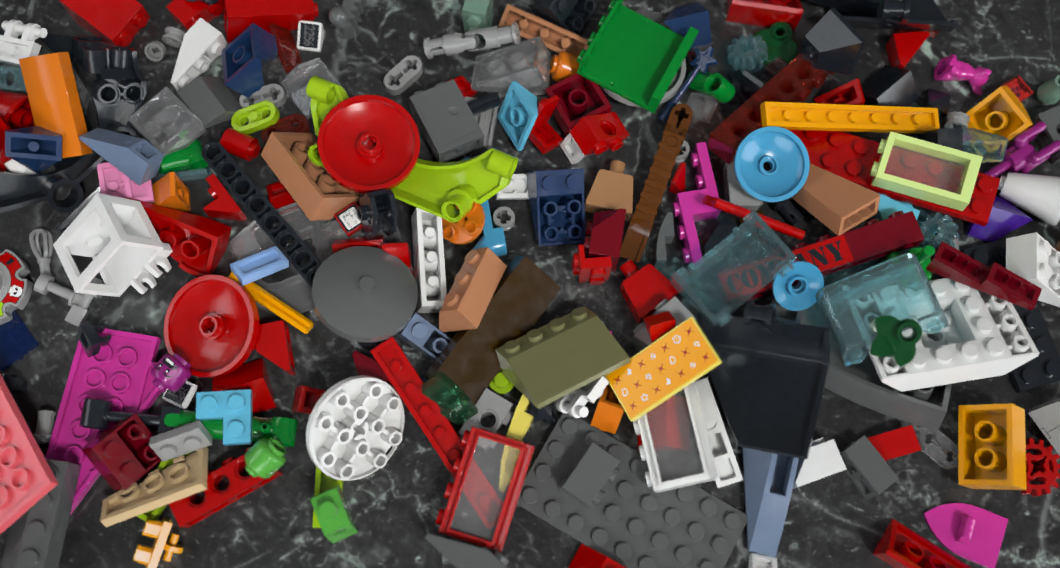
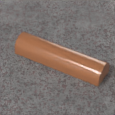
[498,4,589,56]

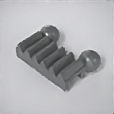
[329,0,367,40]

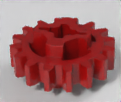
[1021,438,1060,497]

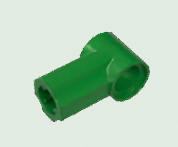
[687,70,735,103]
[158,139,208,174]

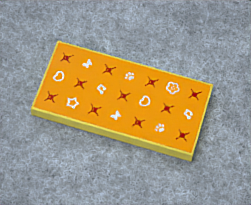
[605,316,723,422]

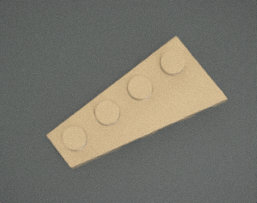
[100,447,209,527]

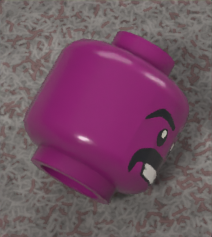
[151,352,192,392]

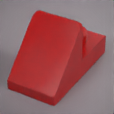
[203,173,247,221]

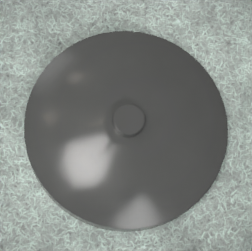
[312,246,418,342]

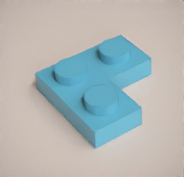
[196,389,253,446]

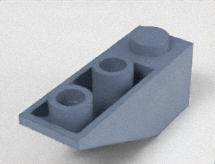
[79,128,165,186]
[396,312,451,361]

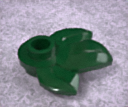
[751,22,797,65]
[869,315,922,367]

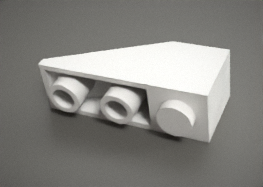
[170,18,228,91]

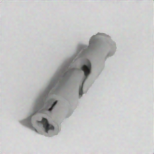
[424,22,520,59]

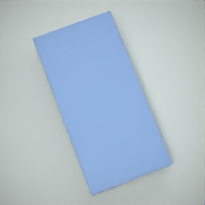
[230,246,289,286]

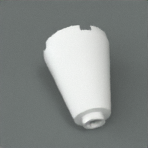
[998,172,1060,226]

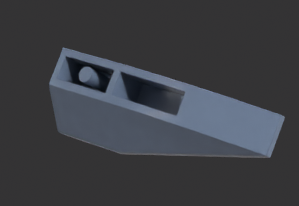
[742,447,799,558]

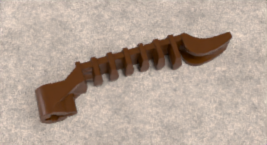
[620,104,693,263]

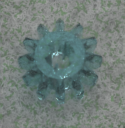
[727,32,768,73]
[918,212,960,249]

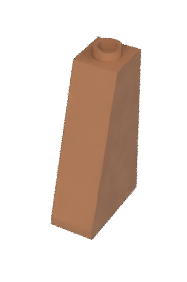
[791,163,880,236]

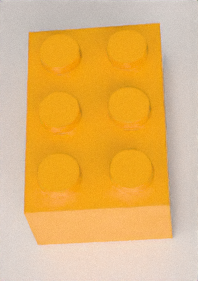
[958,403,1026,490]

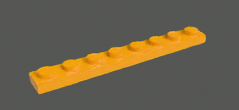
[760,102,940,134]

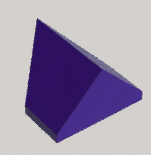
[966,196,1033,243]

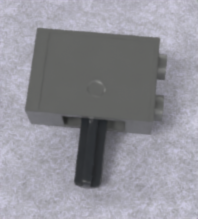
[409,79,501,162]

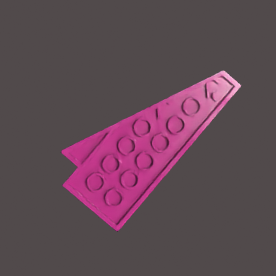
[45,328,162,516]

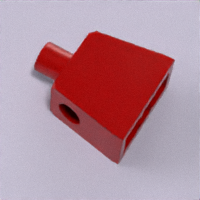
[619,260,679,324]

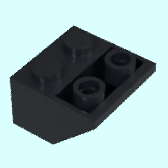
[531,0,599,35]

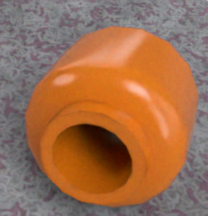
[549,51,579,82]

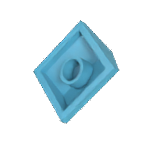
[497,81,538,151]

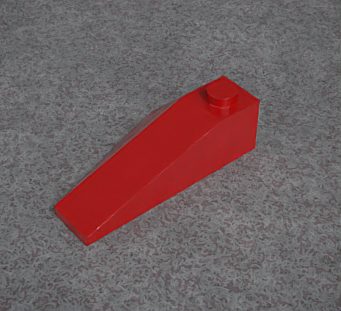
[126,198,232,277]

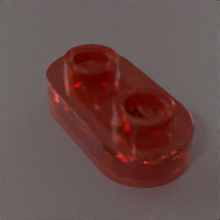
[261,114,310,144]

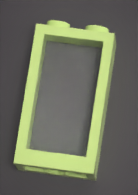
[870,131,983,211]

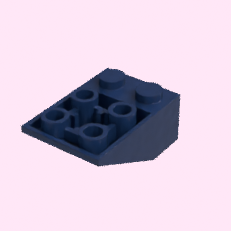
[527,166,586,246]

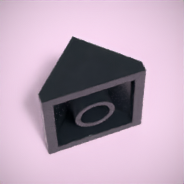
[861,65,919,107]

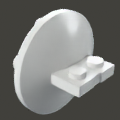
[306,375,405,481]

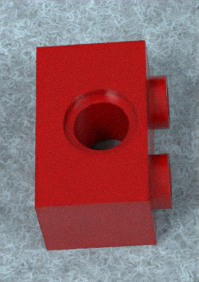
[569,112,630,155]

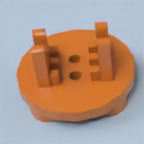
[442,202,485,245]

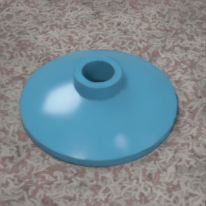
[772,261,824,311]

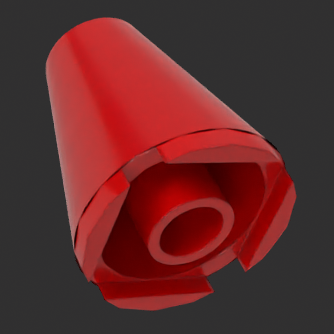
[0,90,35,129]

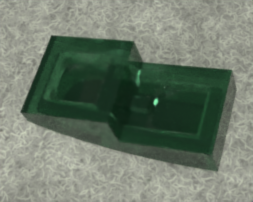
[421,372,478,426]

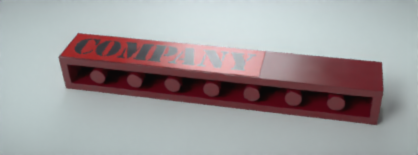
[716,211,925,307]

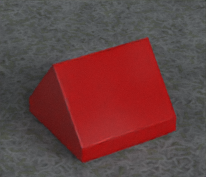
[643,311,676,343]

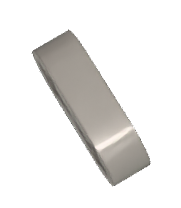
[384,55,423,95]
[239,84,286,108]

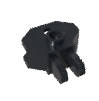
[357,189,397,240]

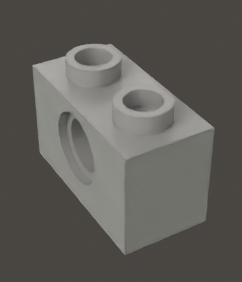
[459,388,514,452]

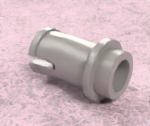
[32,410,56,445]

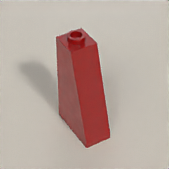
[223,0,318,43]

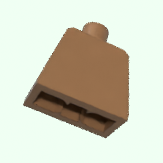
[585,160,633,222]

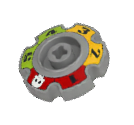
[0,249,33,325]

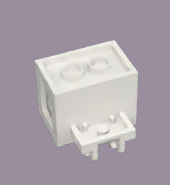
[53,193,173,297]

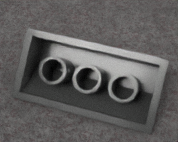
[1,459,81,568]

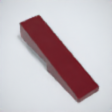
[926,241,1042,310]

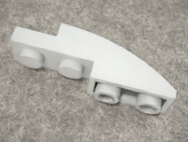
[684,377,743,488]

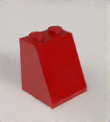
[58,0,150,47]

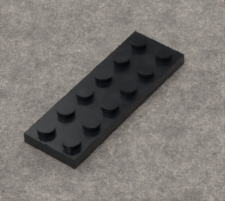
[961,237,1060,393]

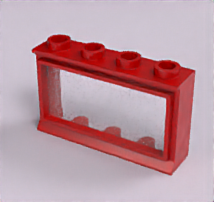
[435,425,534,552]

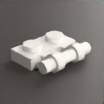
[0,19,47,66]
[553,376,609,418]

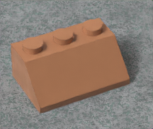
[439,247,507,332]

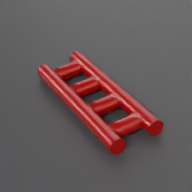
[703,195,805,240]

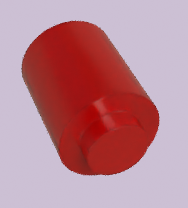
[220,128,260,161]

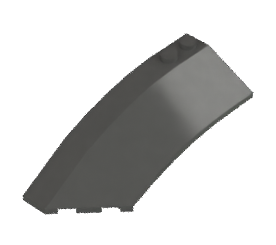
[766,298,952,432]

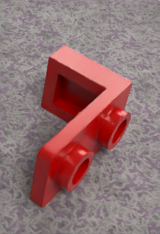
[528,95,563,155]

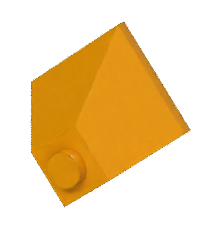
[965,86,1033,155]

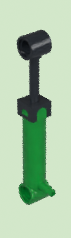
[79,399,298,447]

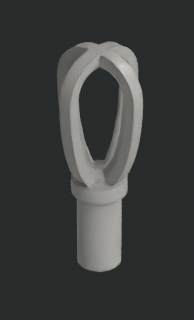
[29,228,53,276]

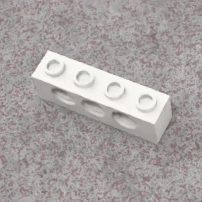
[411,208,447,313]

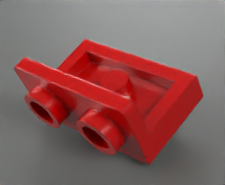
[572,244,612,285]

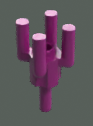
[983,121,1060,177]

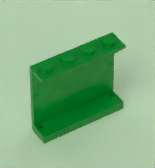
[577,0,699,113]

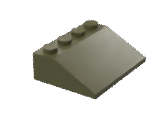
[495,306,631,409]

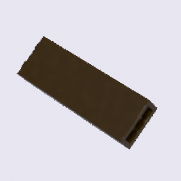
[423,256,561,411]

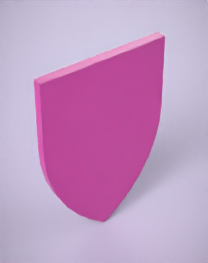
[923,503,1008,568]

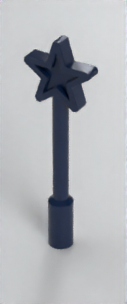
[658,46,718,123]

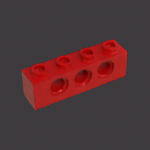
[169,445,283,528]

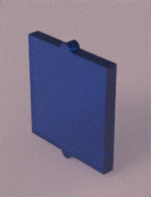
[0,311,39,371]

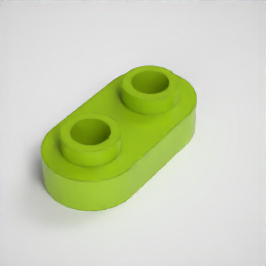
[231,101,280,135]

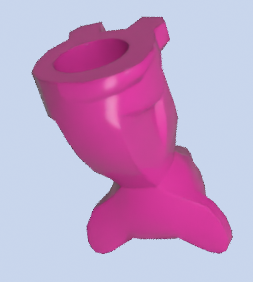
[933,54,991,95]

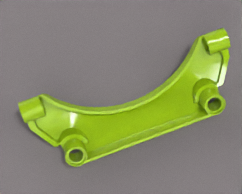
[306,76,518,223]

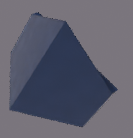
[663,3,712,50]
[5,126,63,173]

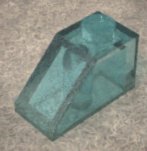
[962,128,1009,163]

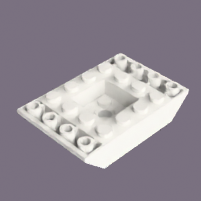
[845,278,1039,392]

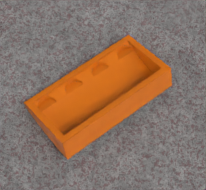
[19,52,92,158]

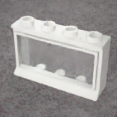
[633,381,720,493]

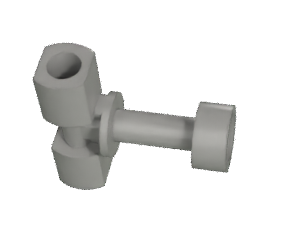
[34,273,105,327]

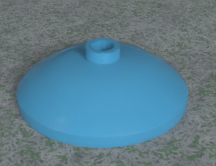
[734,126,810,203]

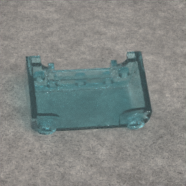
[671,210,796,327]
[815,253,949,367]

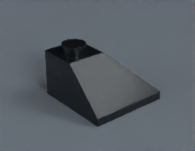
[800,8,866,75]

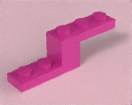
[672,142,721,270]

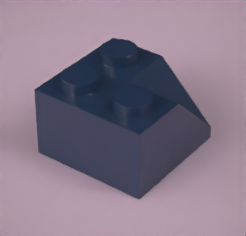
[222,23,278,98]

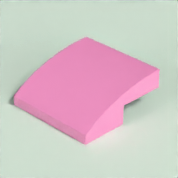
[97,162,155,203]

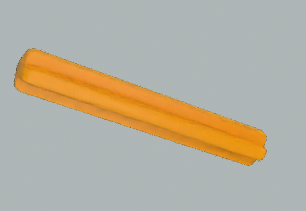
[228,272,314,334]

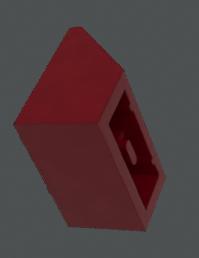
[81,413,161,490]

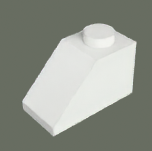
[793,437,846,489]

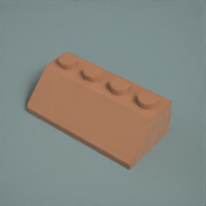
[261,132,360,221]

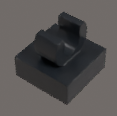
[77,321,111,357]

